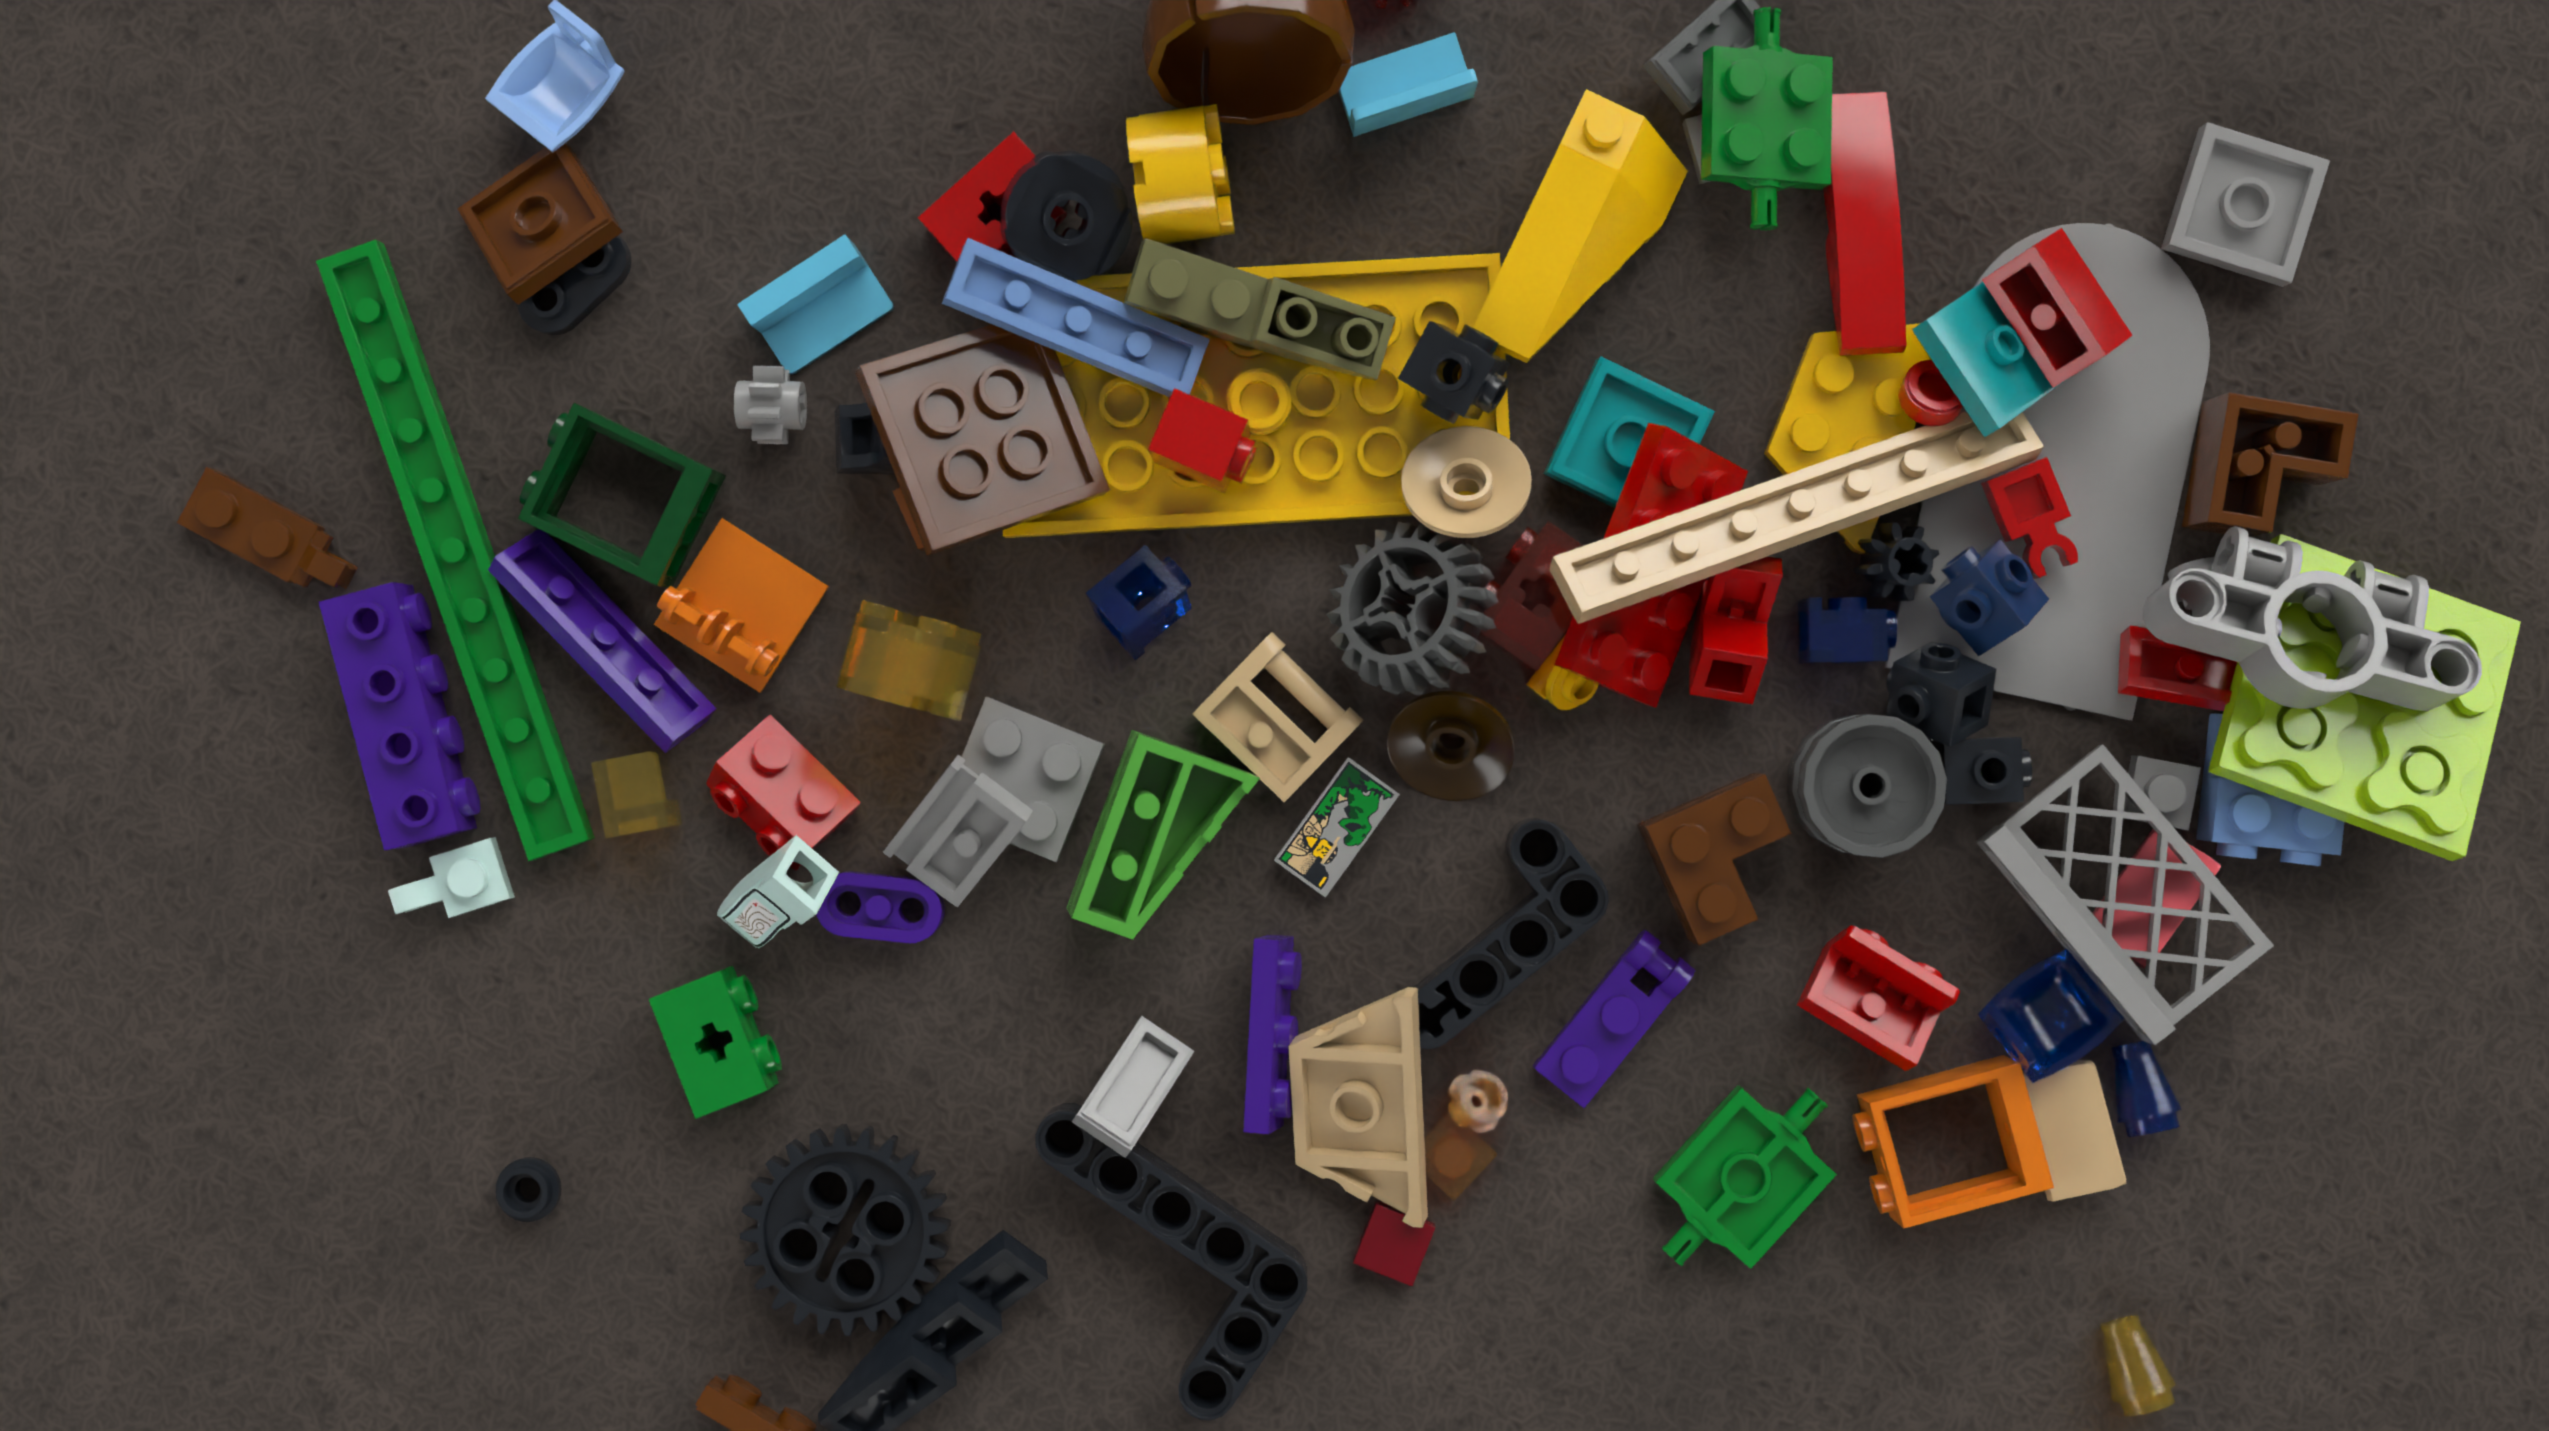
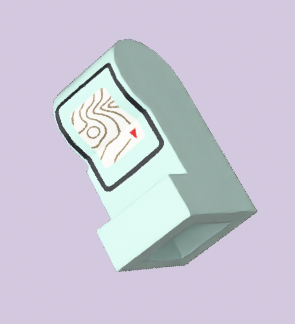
[717,835,839,948]

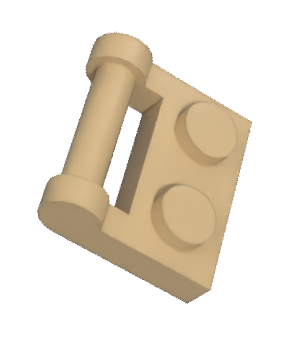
[1193,632,1363,802]

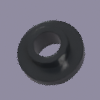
[496,1157,561,1222]

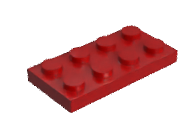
[1554,423,1748,708]

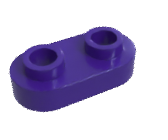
[816,871,945,943]

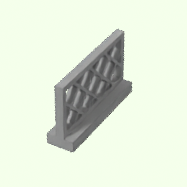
[1976,744,2274,1045]

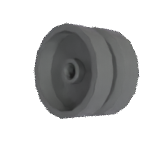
[1786,714,1947,858]

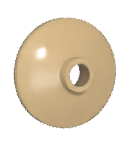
[1401,426,1532,538]

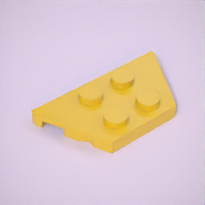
[1764,324,1932,554]

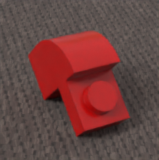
[1689,556,1783,705]

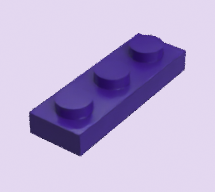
[1243,935,1302,1134]

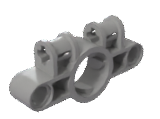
[2143,526,2482,711]

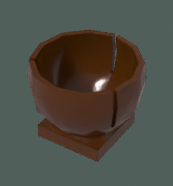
[1142,0,1355,125]

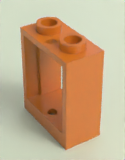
[1852,1055,2054,1228]

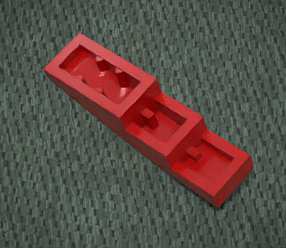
[1823,92,1906,356]

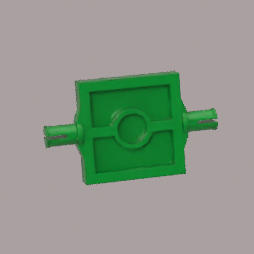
[1701,7,1833,231]
[1652,1085,1837,1269]

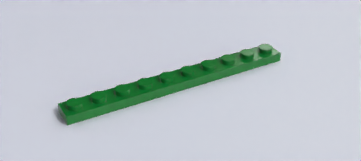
[316,239,595,861]

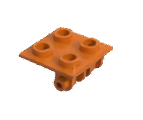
[653,518,829,693]

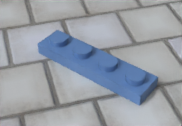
[942,238,1210,397]

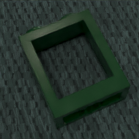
[518,403,726,588]

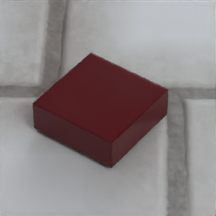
[1353,1200,1436,1286]

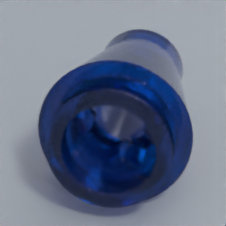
[2111,1041,2182,1137]

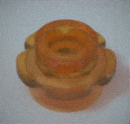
[1448,1070,1508,1133]

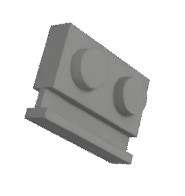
[883,755,1033,907]

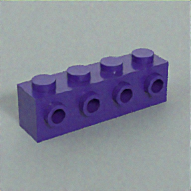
[319,582,481,851]

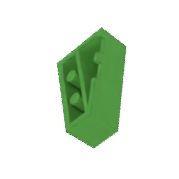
[1066,730,1260,940]

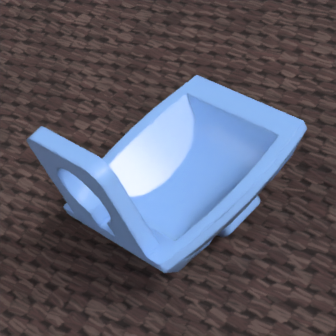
[485,0,625,153]

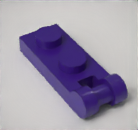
[1533,929,1695,1108]

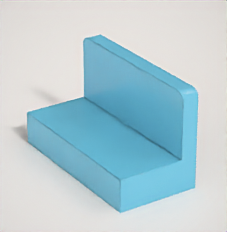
[1339,32,1478,137]
[737,234,894,375]

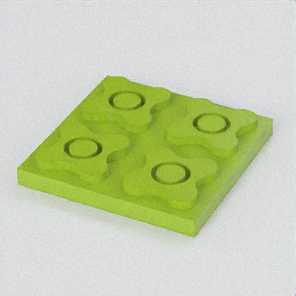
[2208,534,2521,861]

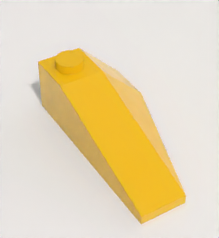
[1473,89,1688,363]

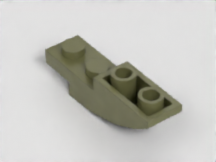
[1124,238,1396,380]

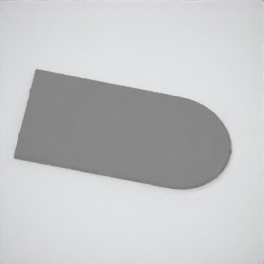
[1885,223,2210,721]

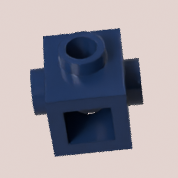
[1930,539,2049,657]

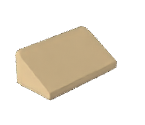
[2023,1059,2126,1201]

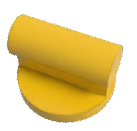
[1526,636,1598,710]

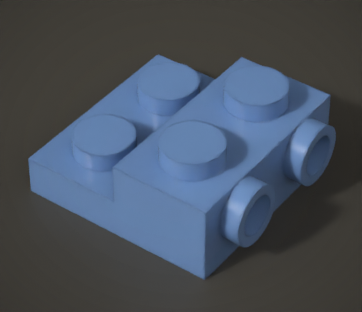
[2196,714,2344,866]

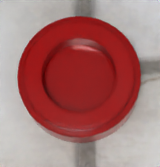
[1898,360,1963,426]

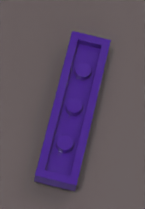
[488,529,717,753]

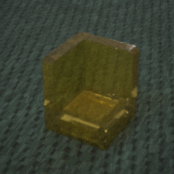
[591,752,682,839]

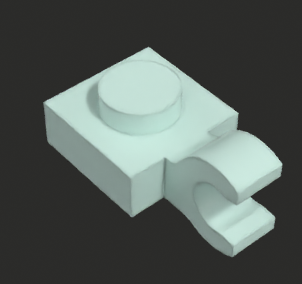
[388,837,515,918]

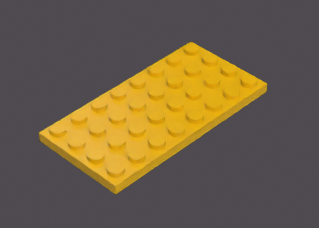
[1003,253,1510,538]

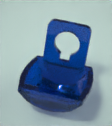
[1978,949,2124,1084]

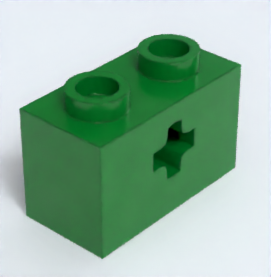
[648,965,782,1119]

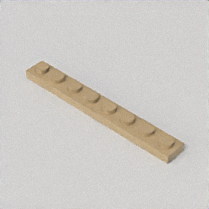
[1549,411,2044,624]

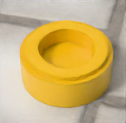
[1227,368,1292,435]

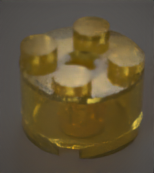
[835,600,981,721]

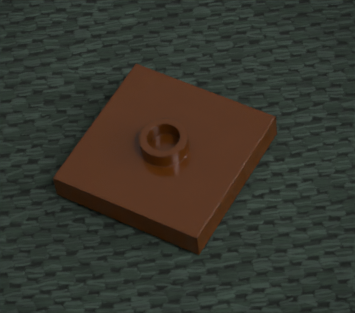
[457,142,623,305]

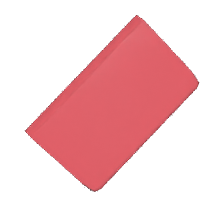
[2093,829,2221,968]

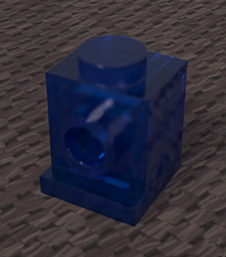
[1086,545,1192,661]
[1798,597,1897,664]

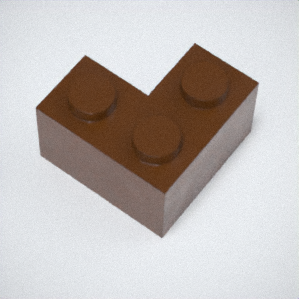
[2182,392,2359,537]
[1637,773,1792,945]

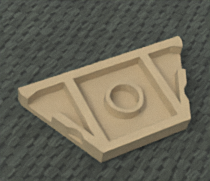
[1288,987,1428,1228]

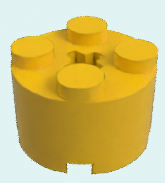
[1126,104,1235,244]

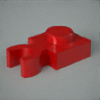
[1981,457,2078,579]

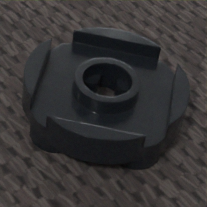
[1000,150,1133,283]

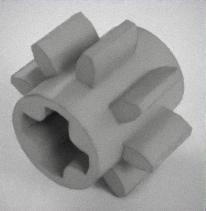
[734,366,807,444]

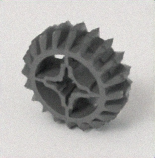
[1326,521,1499,695]

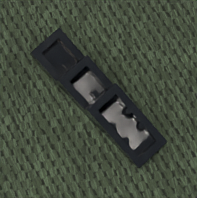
[818,1230,1048,1431]

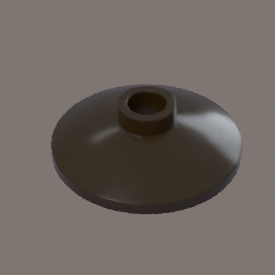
[1387,691,1515,801]

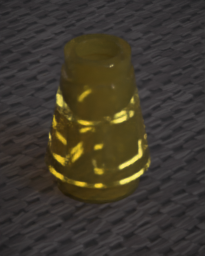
[2100,1315,2176,1416]

